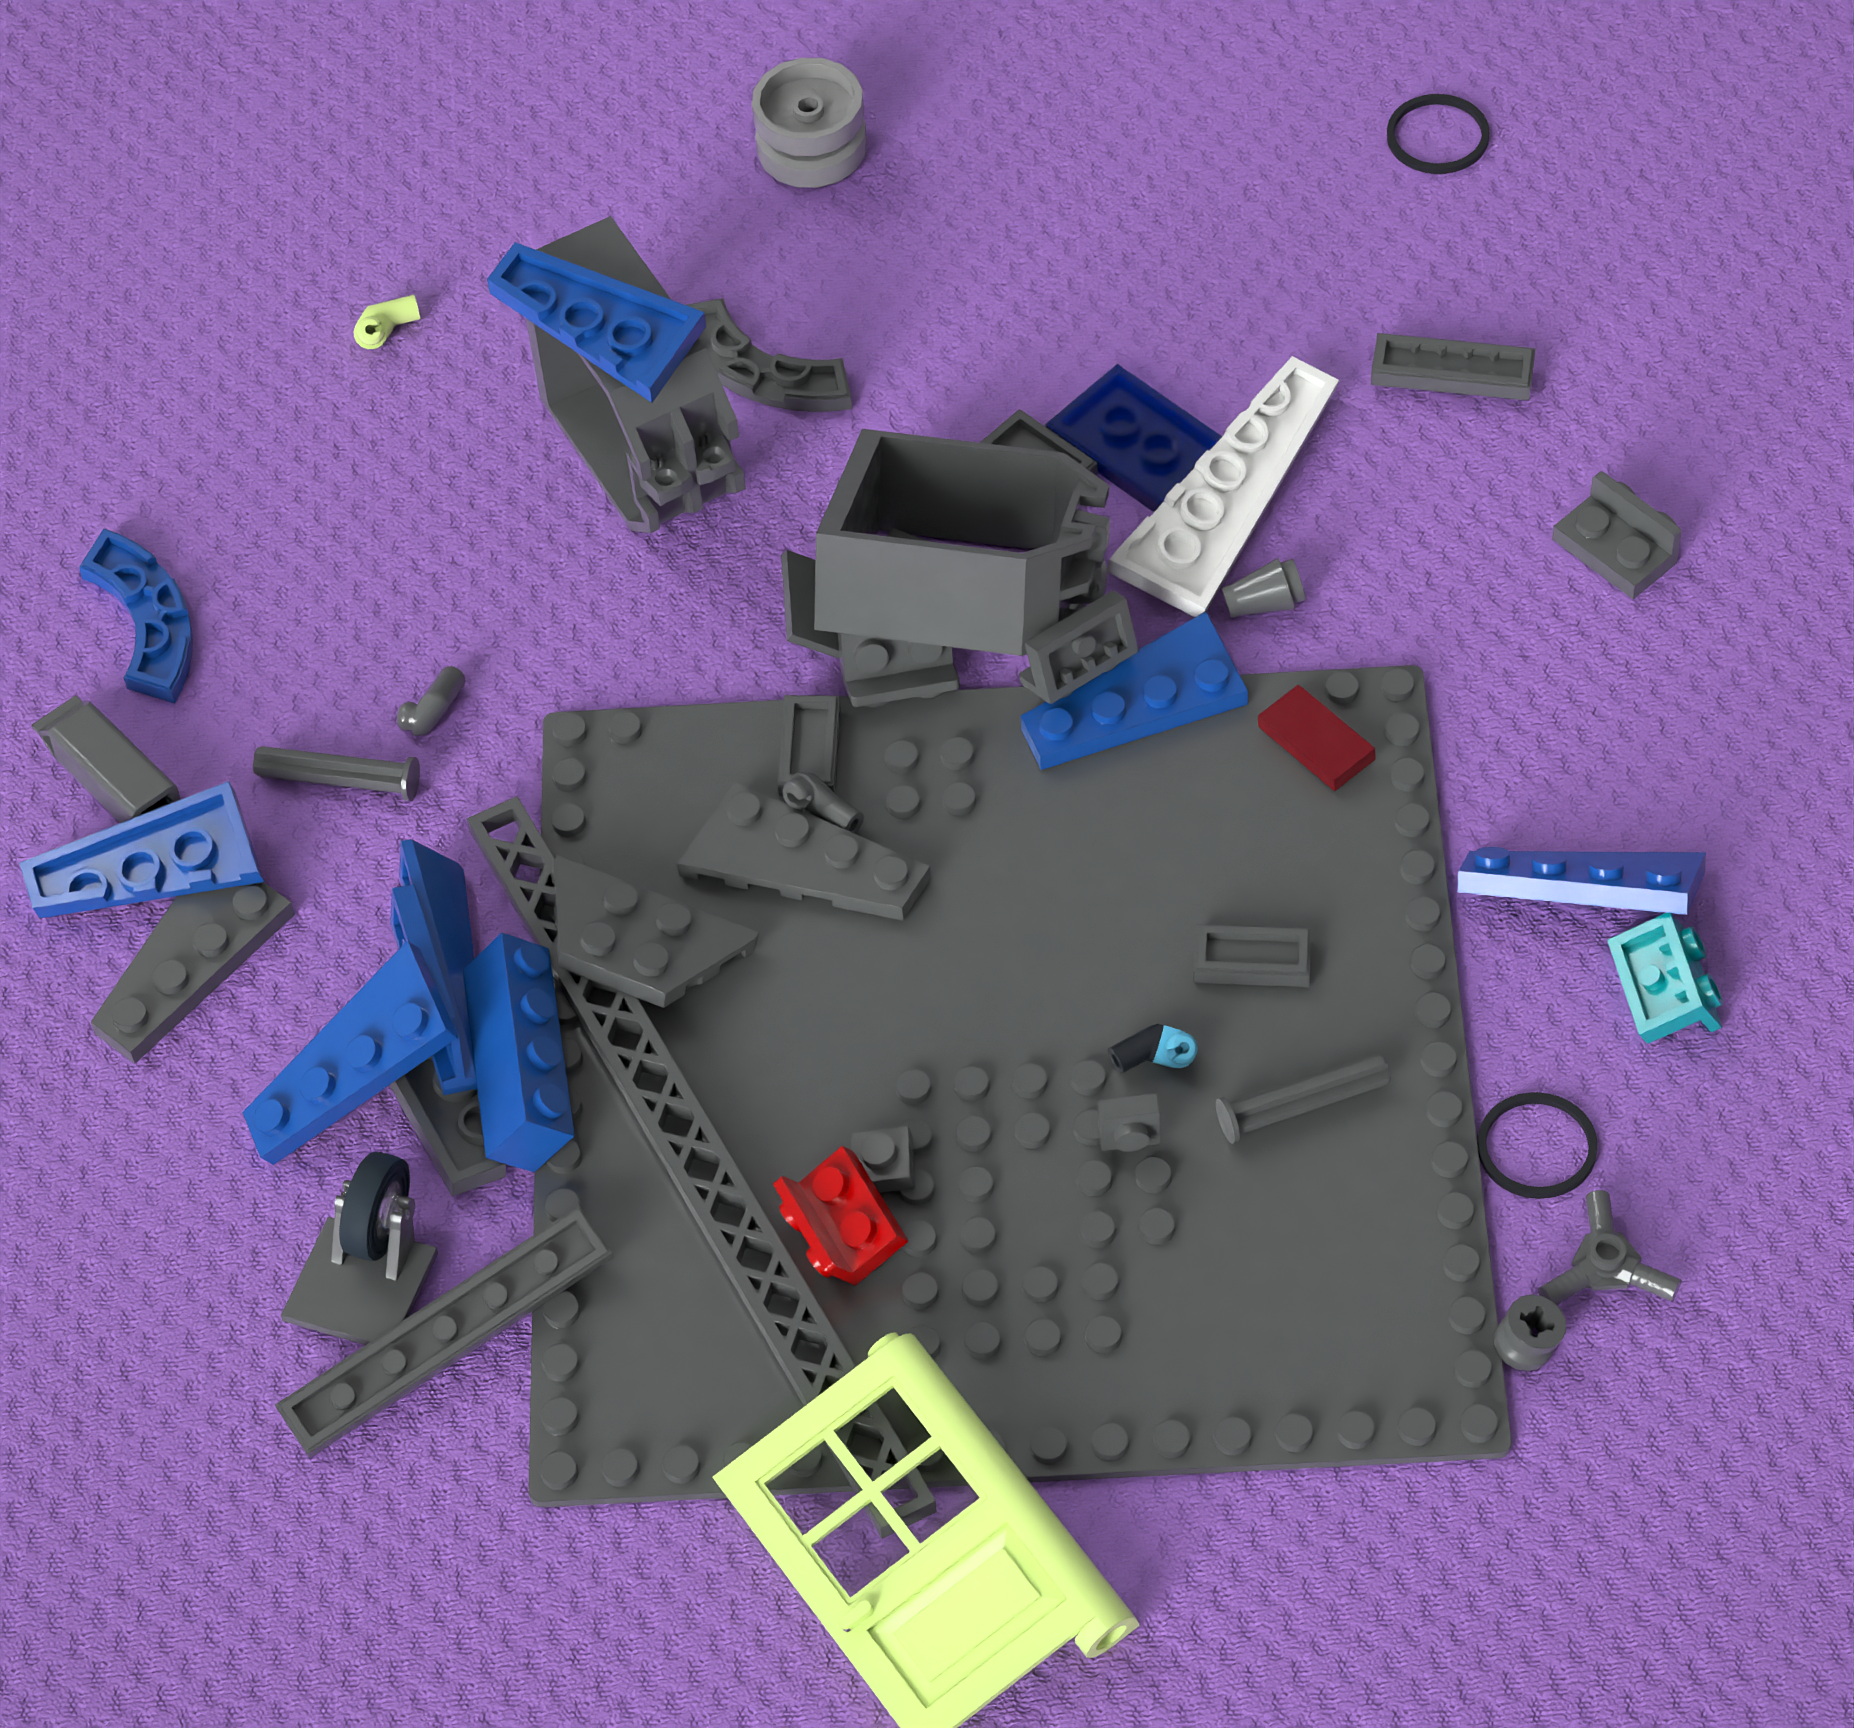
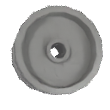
[752,58,867,188]

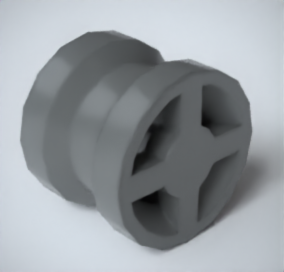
[1494,1294,1566,1371]

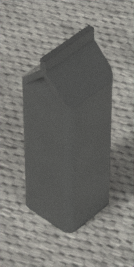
[32,695,181,823]

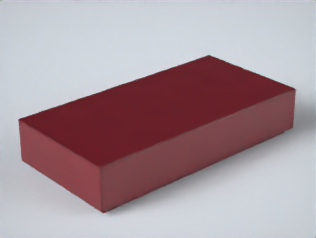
[1258,684,1376,791]

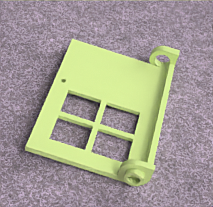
[713,1332,1140,1728]

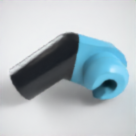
[1108,1024,1198,1073]

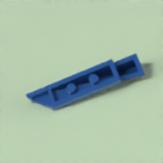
[390,839,477,1095]

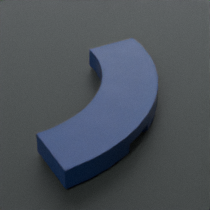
[79,528,193,704]

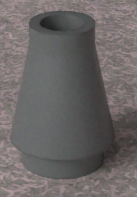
[1222,558,1306,619]

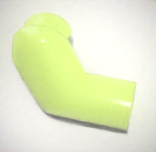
[354,295,420,349]

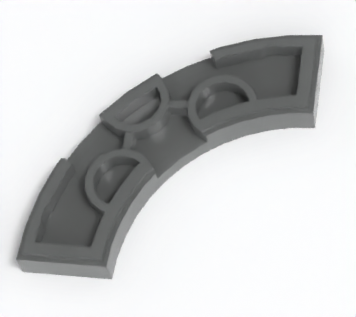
[686,298,852,412]

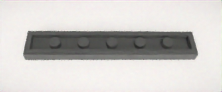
[275,1205,613,1459]

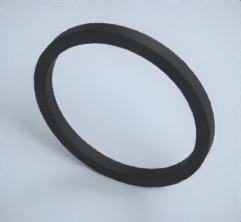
[1387,94,1489,174]
[1477,1092,1597,1199]

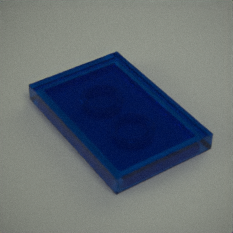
[1045,364,1222,512]

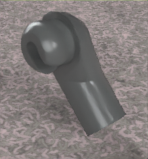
[397,666,466,736]
[783,772,864,833]

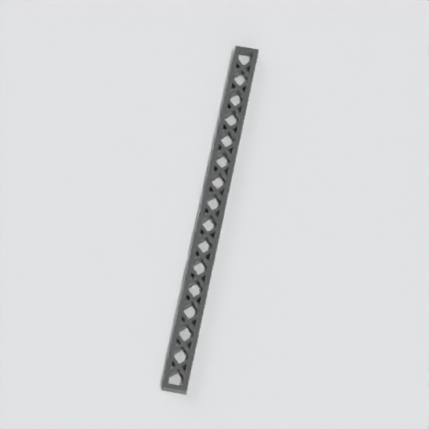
[467,796,937,1539]

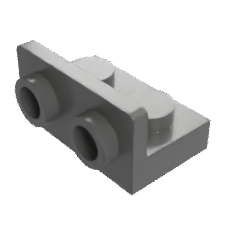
[1552,471,1681,599]
[1019,590,1139,704]
[838,633,960,708]

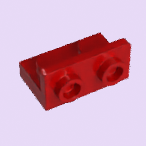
[773,1146,908,1286]

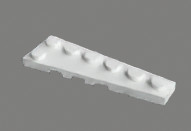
[1107,356,1339,617]

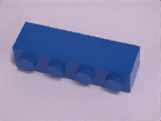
[463,932,575,1173]

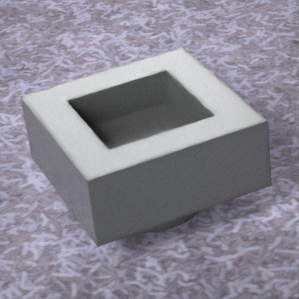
[1097,1093,1160,1152]
[851,1126,915,1193]

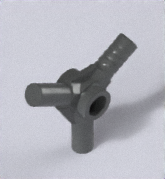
[1538,1190,1682,1305]

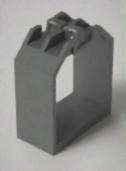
[526,216,746,533]
[814,429,1110,656]

